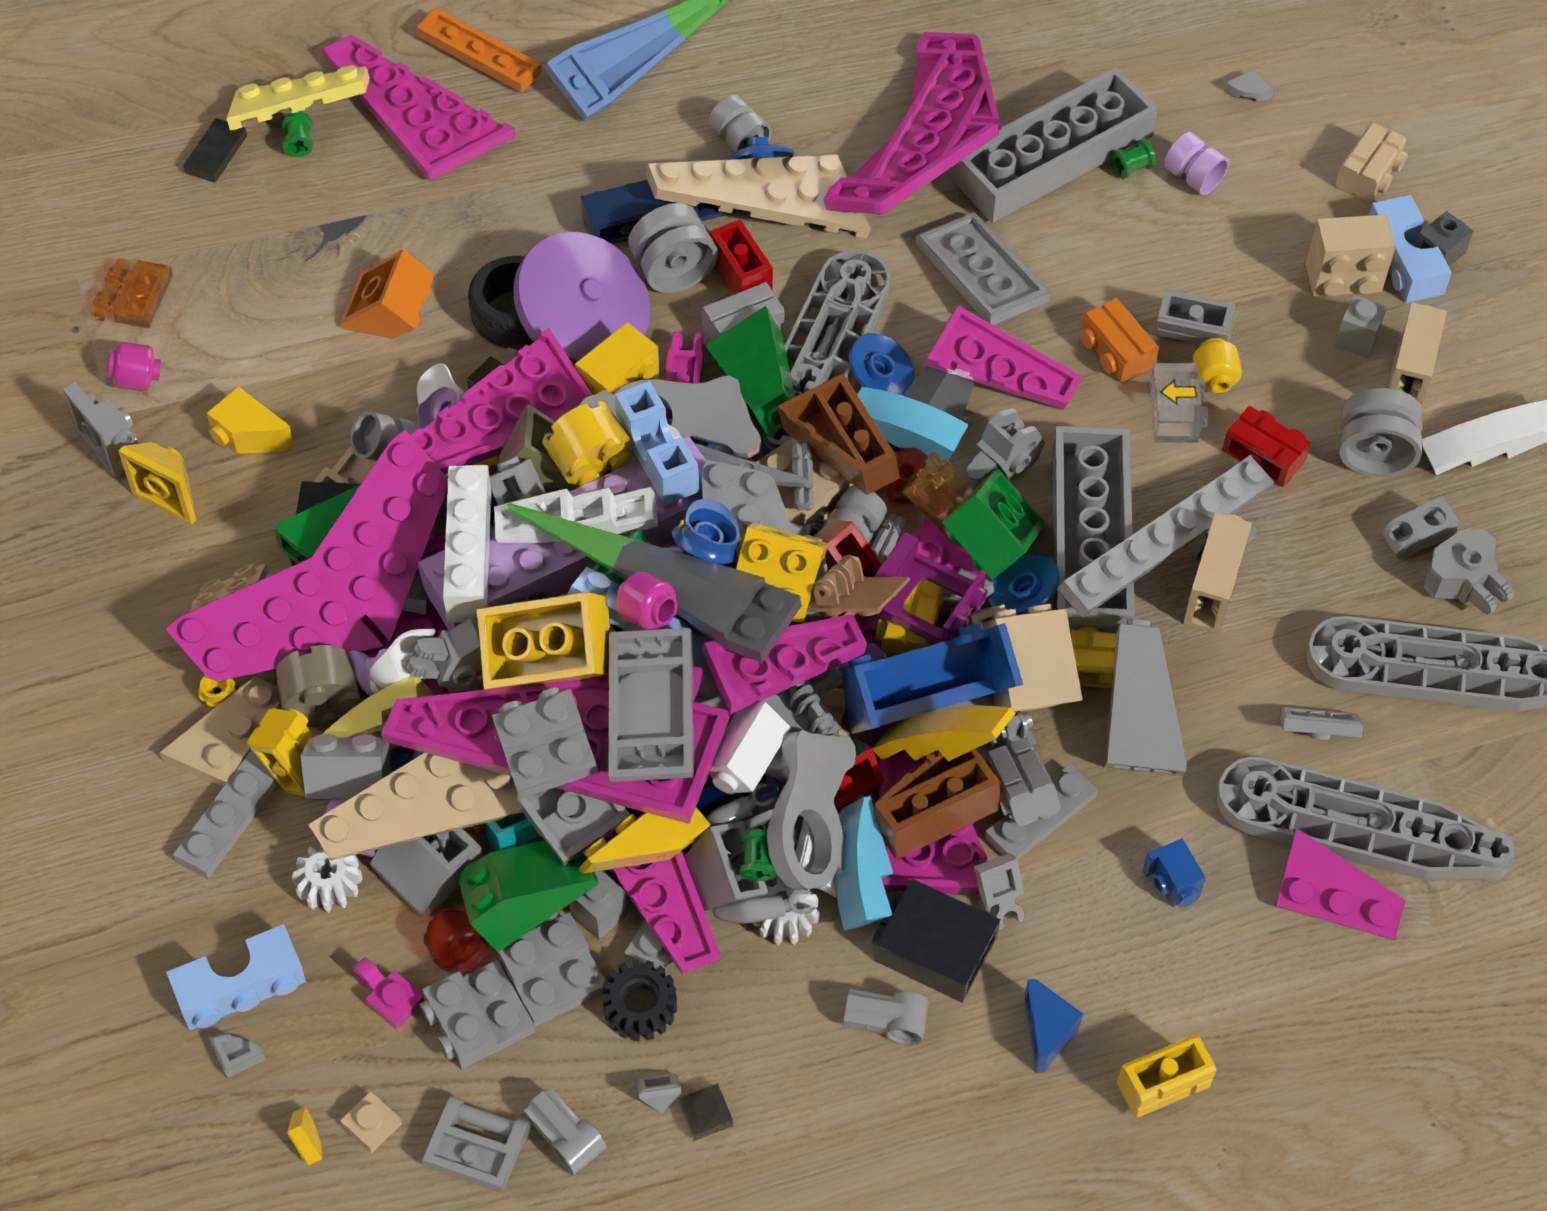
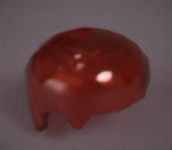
[423,906,489,974]

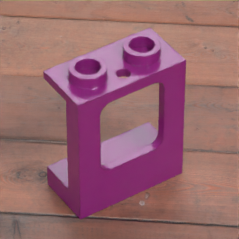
[874,532,988,644]

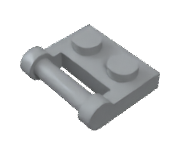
[422,1096,531,1193]

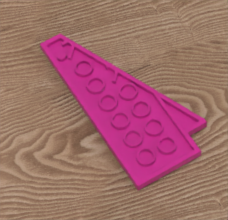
[381,667,730,824]

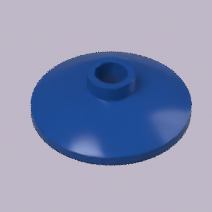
[726,137,794,160]
[849,333,914,395]
[988,555,1060,615]

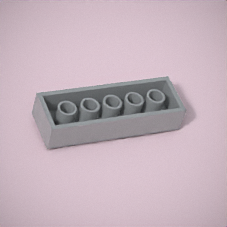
[951,67,1158,224]
[1052,426,1135,633]

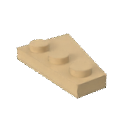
[159,676,282,787]

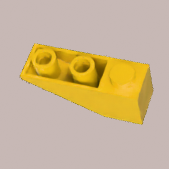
[579,807,711,874]

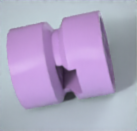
[1164,132,1230,195]

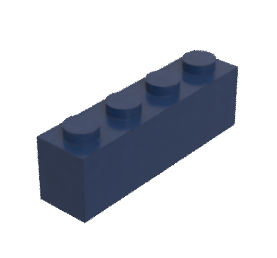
[581,180,725,245]

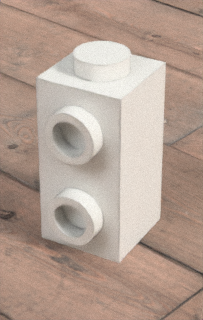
[709,702,791,794]

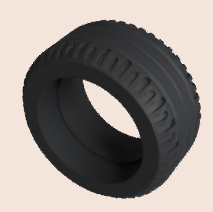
[468,255,534,349]

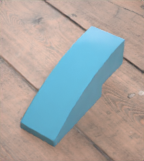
[858,387,969,465]
[835,796,893,931]

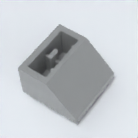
[370,829,482,919]

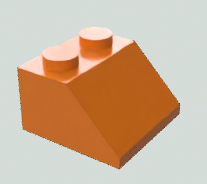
[339,249,435,339]

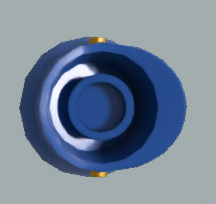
[672,499,742,564]

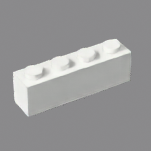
[443,465,491,623]

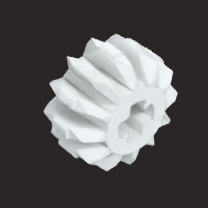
[292,846,362,913]
[752,876,819,946]

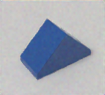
[1024,979,1083,1073]

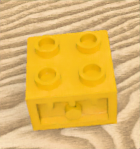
[736,522,828,623]

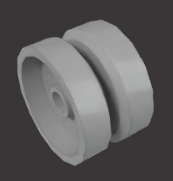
[628,203,718,293]
[1339,388,1423,477]

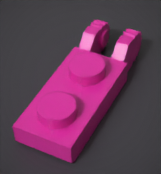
[663,331,704,416]

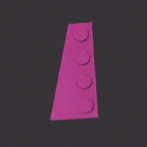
[924,305,1082,410]
[702,614,867,715]
[604,814,722,975]

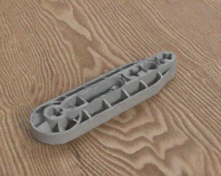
[761,250,890,456]
[1306,616,1547,712]
[1217,756,1515,882]

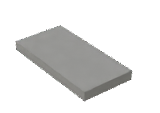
[916,212,1050,325]

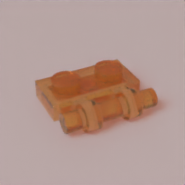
[91,258,173,329]
[902,451,975,544]

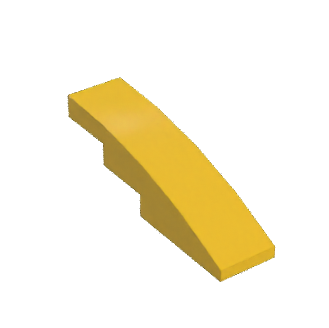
[873,705,1015,761]

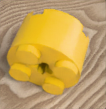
[543,401,632,487]

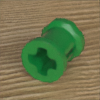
[282,111,313,157]
[1111,138,1156,179]
[739,830,777,881]

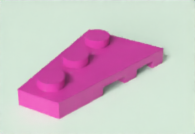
[1275,828,1406,940]

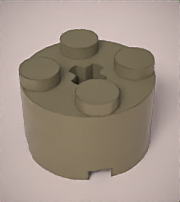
[276,645,361,732]

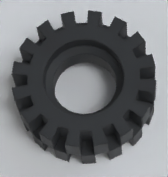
[602,959,677,1041]

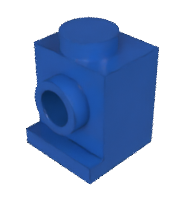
[1142,838,1206,908]

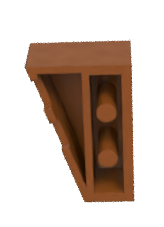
[777,373,900,495]
[875,748,1000,860]

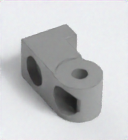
[1381,496,1459,559]

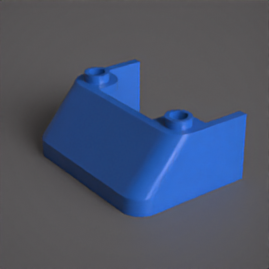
[842,622,1024,734]

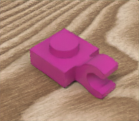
[353,957,424,1030]

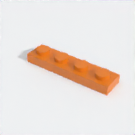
[416,7,542,93]

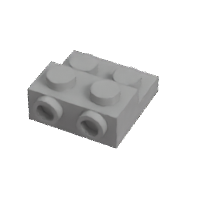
[63,382,139,479]
[492,688,599,799]
[516,788,630,866]
[497,912,605,1027]
[419,960,536,1070]

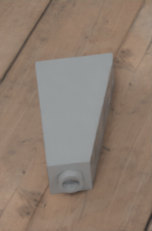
[1104,619,1187,776]

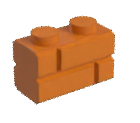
[1080,298,1159,383]

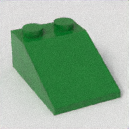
[942,468,1045,580]
[457,840,599,952]

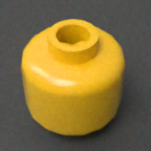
[1192,338,1242,393]

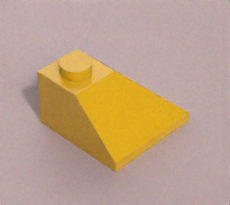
[118,442,196,525]

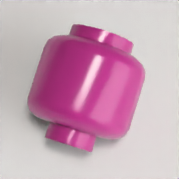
[107,342,161,391]
[617,572,678,630]

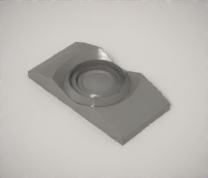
[609,628,694,782]

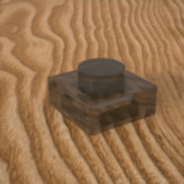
[679,1083,733,1141]

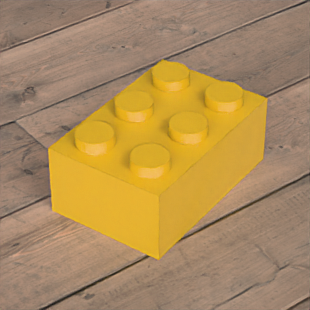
[477,592,610,690]

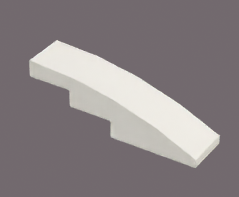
[1422,400,1547,475]
[494,487,658,543]

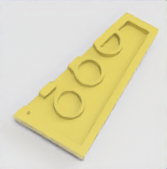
[226,66,370,131]

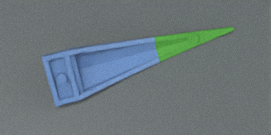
[544,0,730,122]

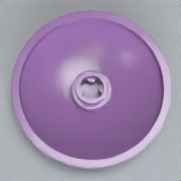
[513,232,650,367]

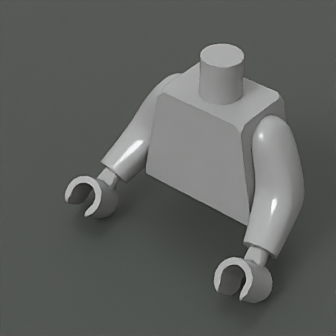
[684,783,816,923]

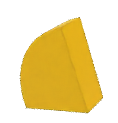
[287,1106,322,1165]

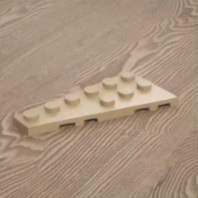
[645,155,871,239]
[308,753,523,861]

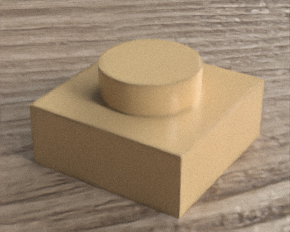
[340,1091,402,1154]

